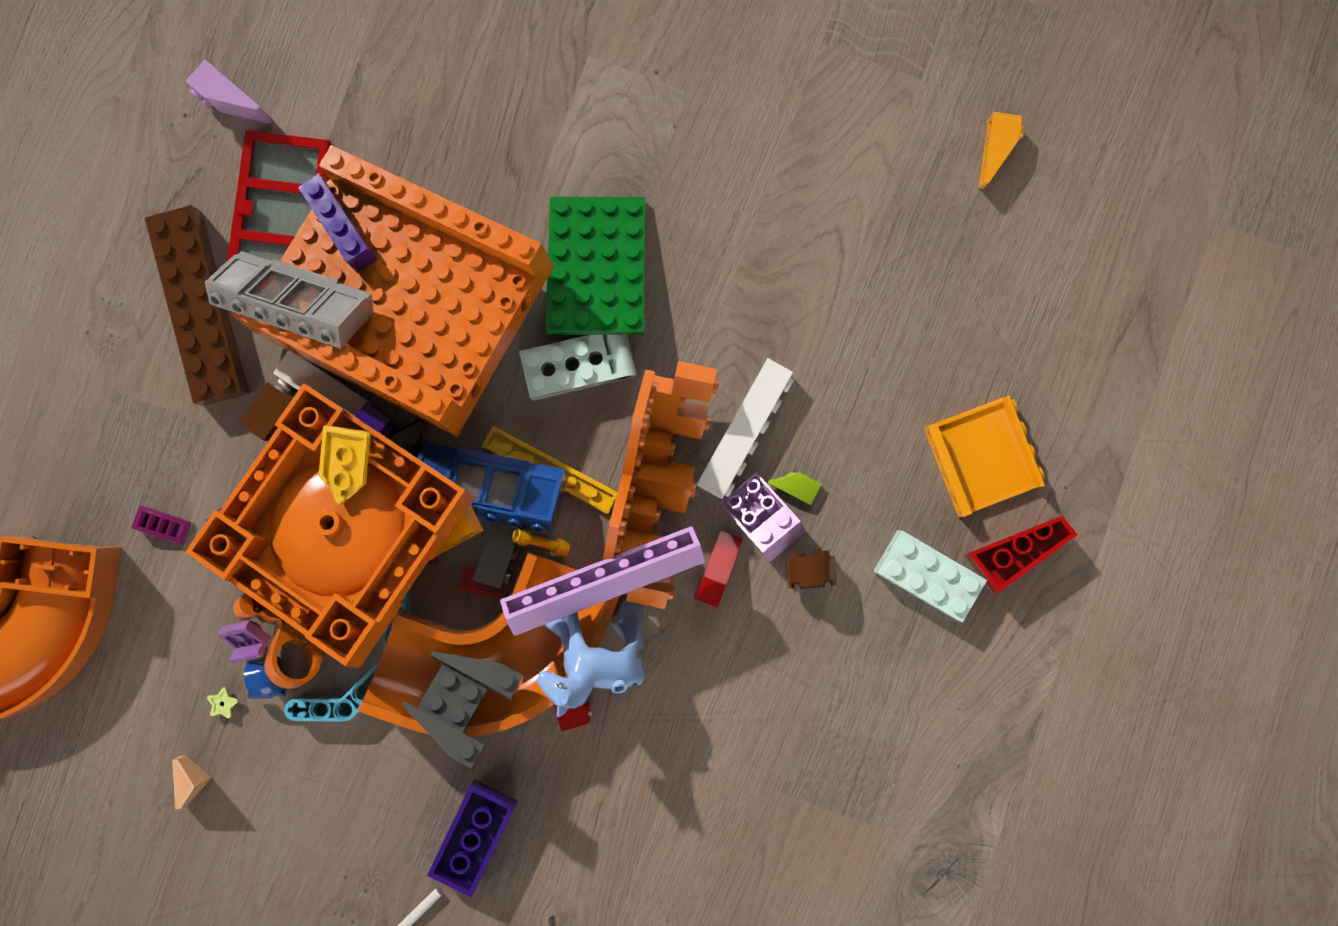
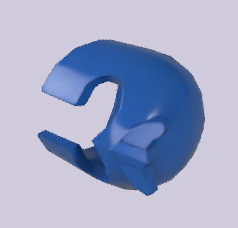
[244,659,287,699]

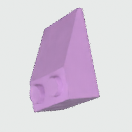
[186,59,274,125]

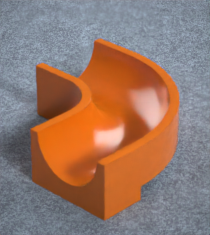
[0,536,122,720]
[358,551,619,737]

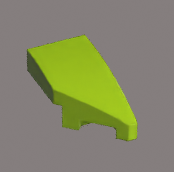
[768,472,822,505]

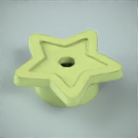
[207,687,239,718]

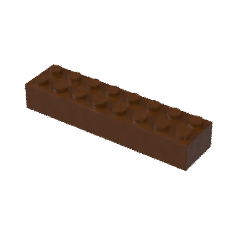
[145,205,250,406]

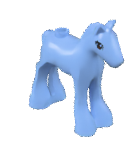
[536,600,644,717]

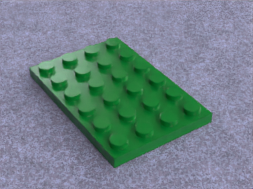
[546,197,645,335]

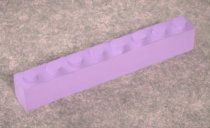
[500,526,705,636]

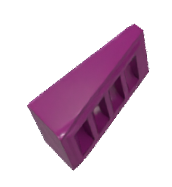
[132,506,191,545]

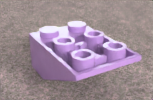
[720,472,807,562]

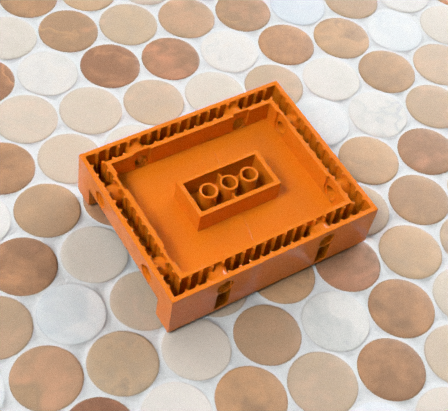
[229,145,554,437]

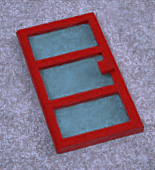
[227,130,331,290]

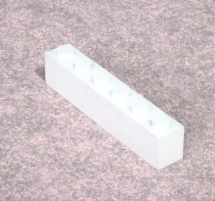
[697,358,794,499]

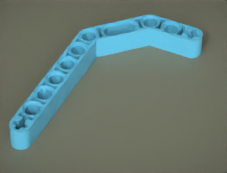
[284,588,411,722]

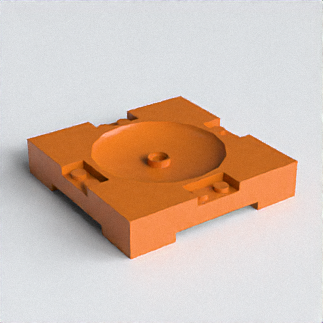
[185,383,475,668]

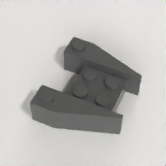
[402,651,523,770]

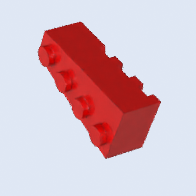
[965,515,1078,594]

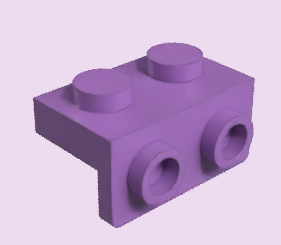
[217,620,271,663]

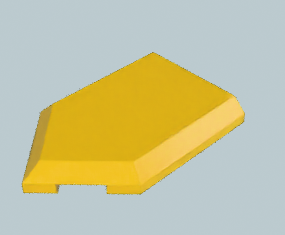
[319,425,371,505]

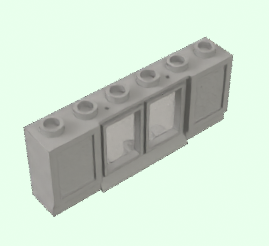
[205,251,374,349]

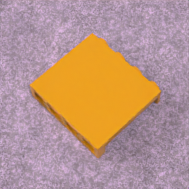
[923,395,1045,517]

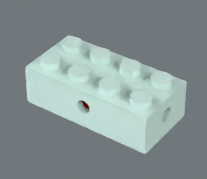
[873,530,987,622]

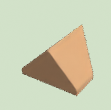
[172,755,212,809]

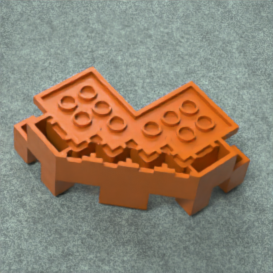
[603,361,720,609]

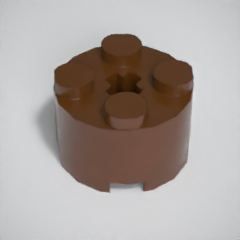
[786,551,837,589]

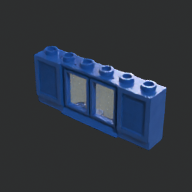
[418,442,567,533]

